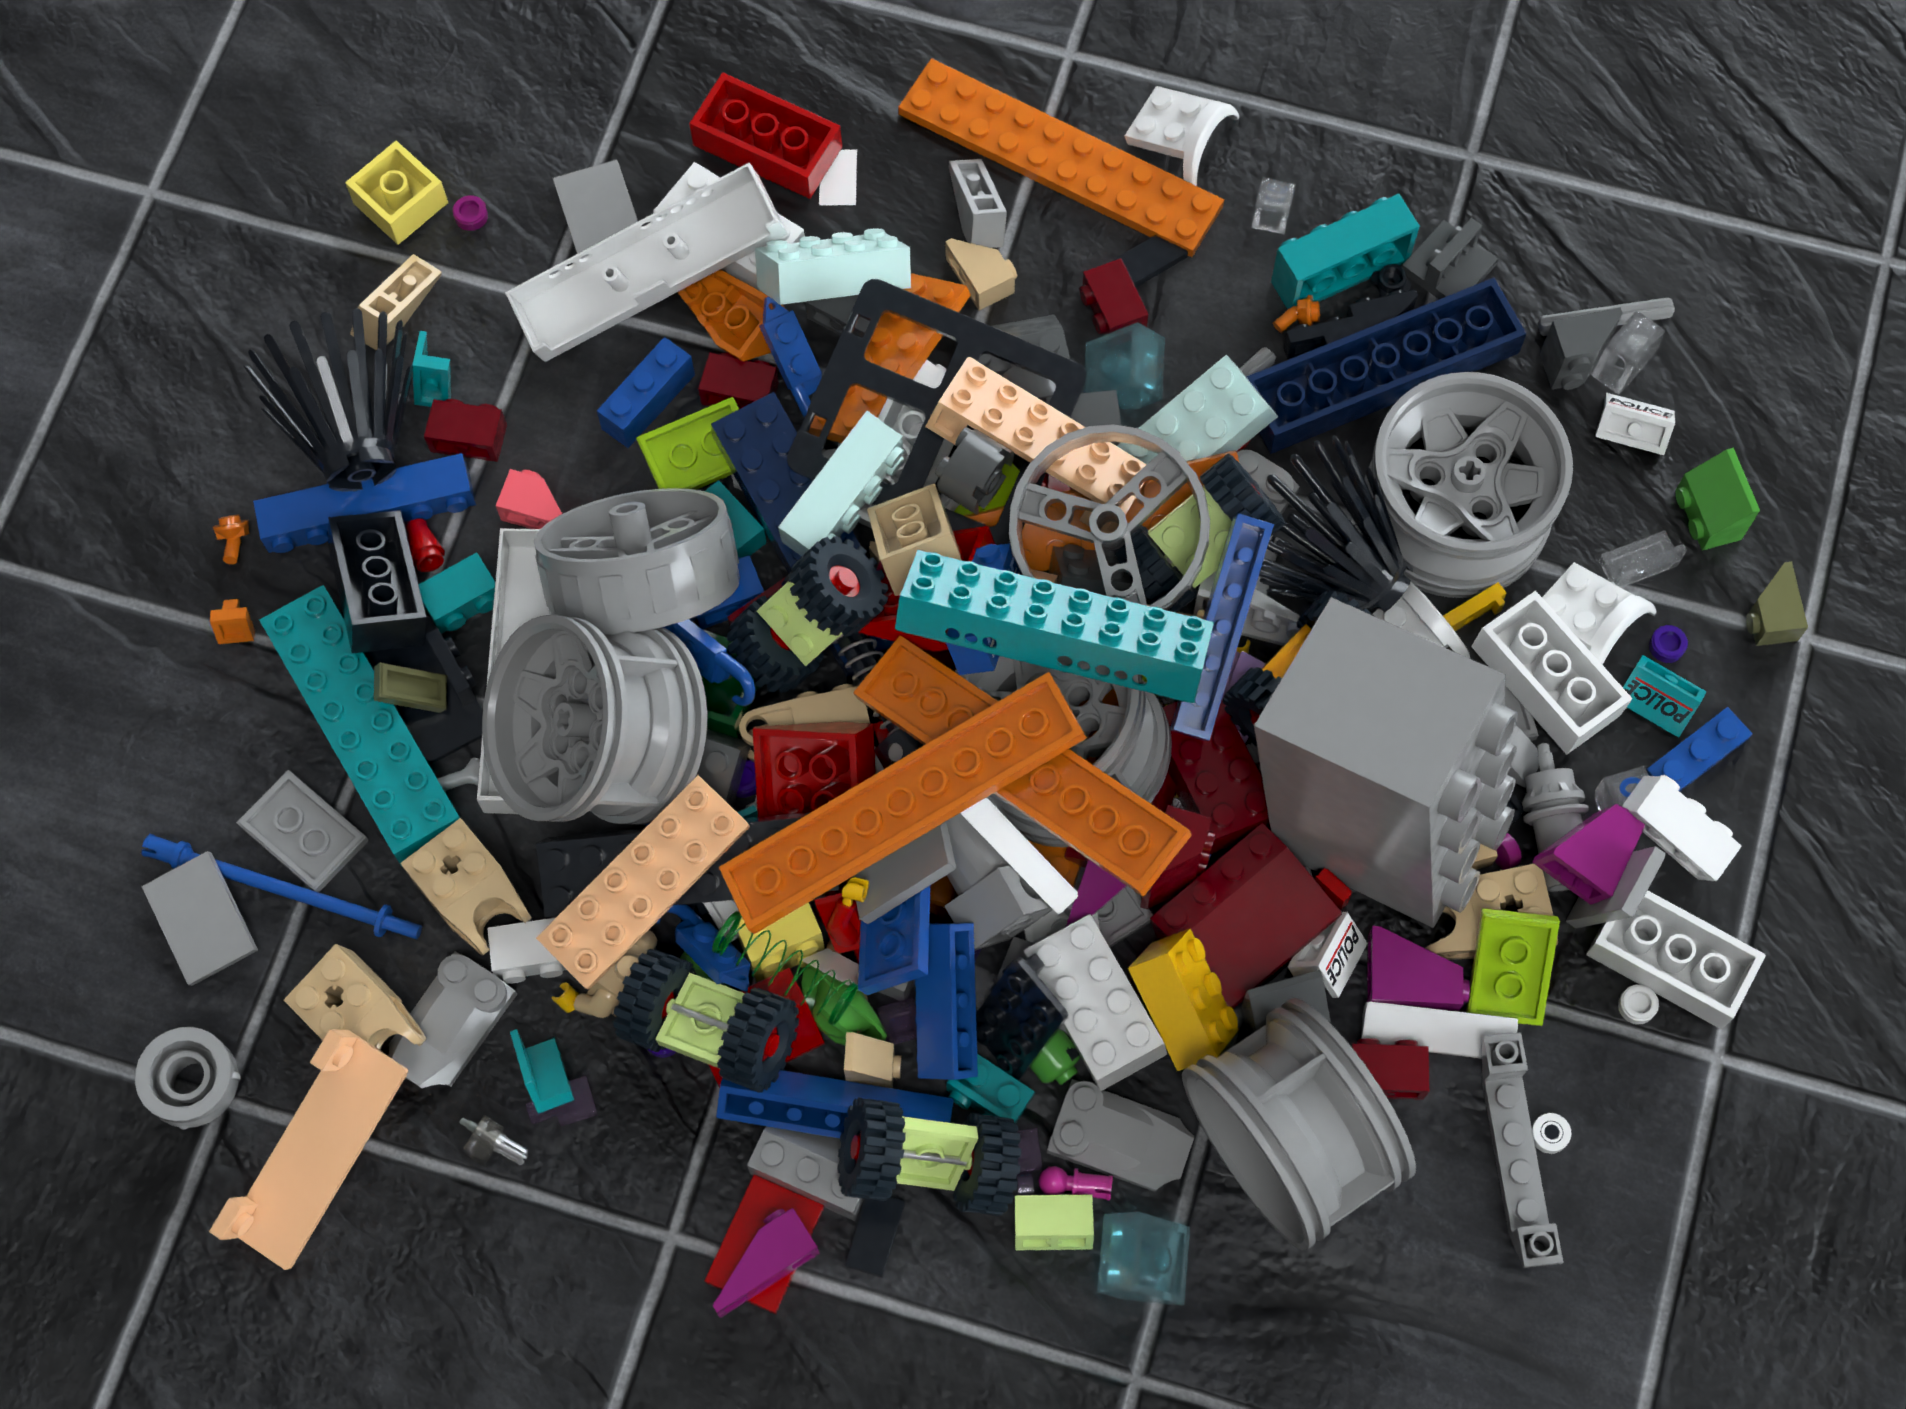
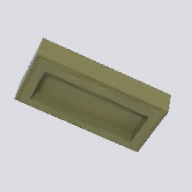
[374,663,447,713]

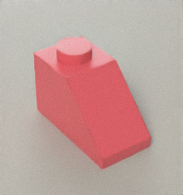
[496,469,562,529]

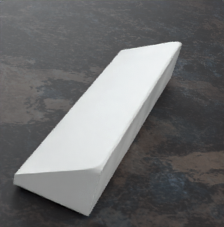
[961,797,1078,914]
[1361,1001,1518,1059]

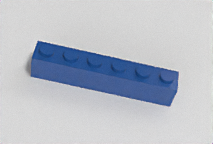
[253,453,476,553]
[1170,513,1274,741]
[716,1070,954,1139]

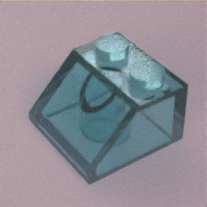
[1083,322,1165,410]
[1097,1212,1190,1305]

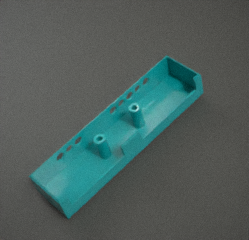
[895,550,1214,703]
[259,585,460,867]

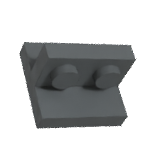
[1402,218,1498,299]

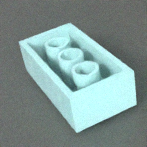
[755,229,911,305]
[1117,355,1278,464]
[778,411,904,556]

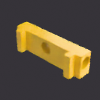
[1443,582,1507,631]

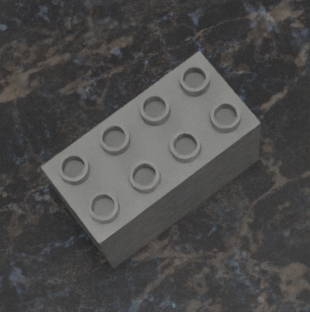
[1254,597,1518,928]

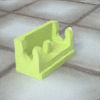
[1014,1195,1094,1250]

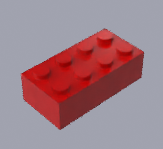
[689,72,842,199]

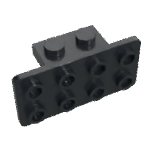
[367,615,483,763]
[976,953,1068,1080]

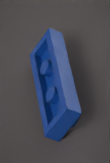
[1644,707,1753,792]

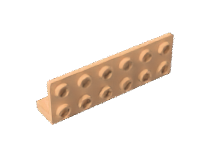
[925,357,1147,533]
[536,775,750,989]
[209,1029,408,1270]

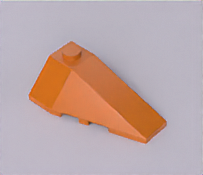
[678,269,787,362]

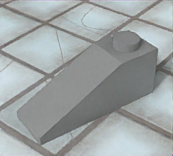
[949,159,1007,248]

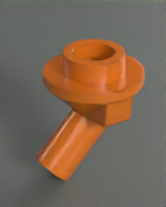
[1273,295,1320,333]
[213,514,249,565]

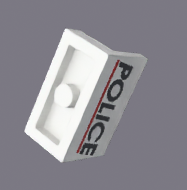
[1595,393,1675,455]
[1288,912,1368,998]

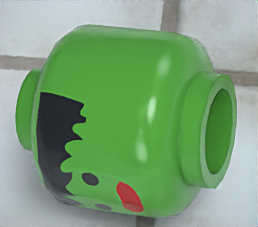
[1030,1029,1080,1085]

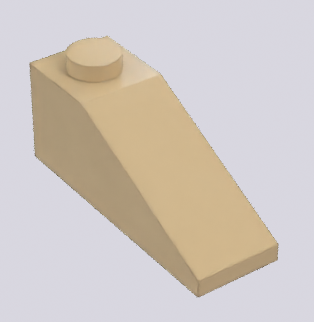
[350,254,442,351]

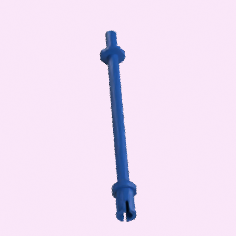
[141,834,422,940]

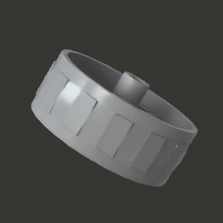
[1008,424,1210,610]
[534,488,740,635]

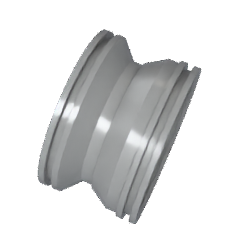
[1365,372,1573,598]

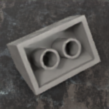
[747,1126,864,1221]

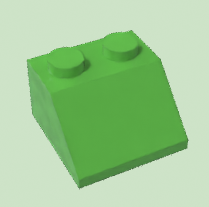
[1676,448,1760,551]

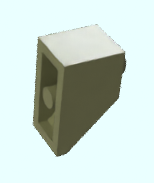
[1746,561,1808,646]

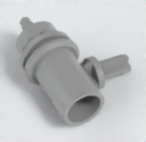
[1522,743,1589,892]

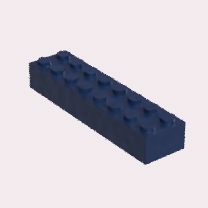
[1246,278,1527,454]
[711,392,894,679]

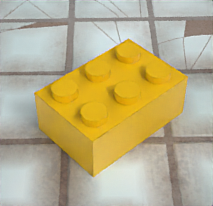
[1128,928,1239,1072]

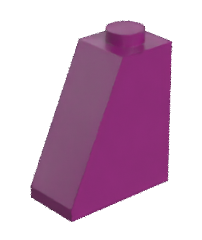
[1532,804,1645,905]
[1367,926,1470,1012]

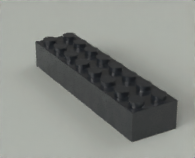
[536,812,847,917]

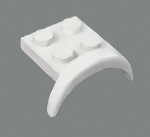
[1125,86,1240,186]
[1542,562,1656,665]
[1373,582,1470,658]

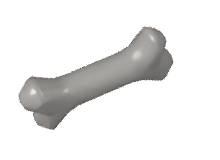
[437,758,480,791]

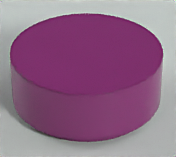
[453,195,488,231]
[1495,833,1522,870]

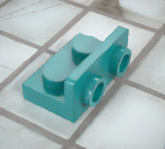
[946,1054,1035,1123]

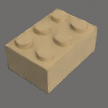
[867,483,962,596]

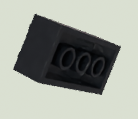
[328,511,426,653]

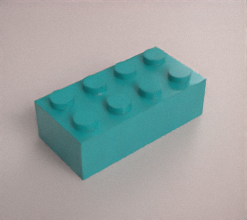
[1271,194,1420,310]

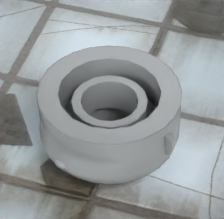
[135,1027,241,1129]

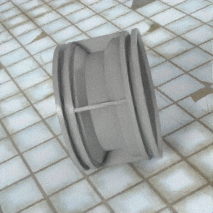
[482,615,707,824]
[955,656,1172,847]
[1182,998,1416,1251]

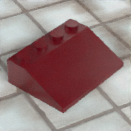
[1150,823,1342,1009]

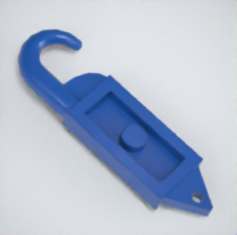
[759,297,822,418]
[663,619,755,706]
[656,904,751,992]

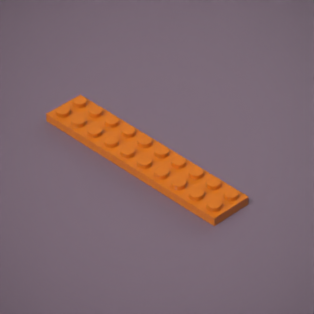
[898,58,1224,257]
[853,636,1192,897]
[719,672,1087,934]

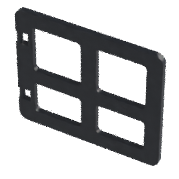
[787,279,1087,545]

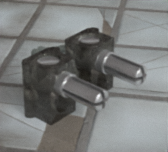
[460,1116,528,1167]

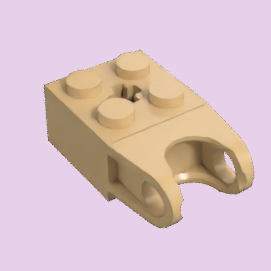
[739,684,870,762]
[400,818,532,956]
[1425,864,1558,960]
[284,944,426,1051]

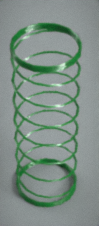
[712,911,858,1026]

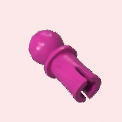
[1038,1166,1113,1201]

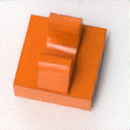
[210,599,255,644]

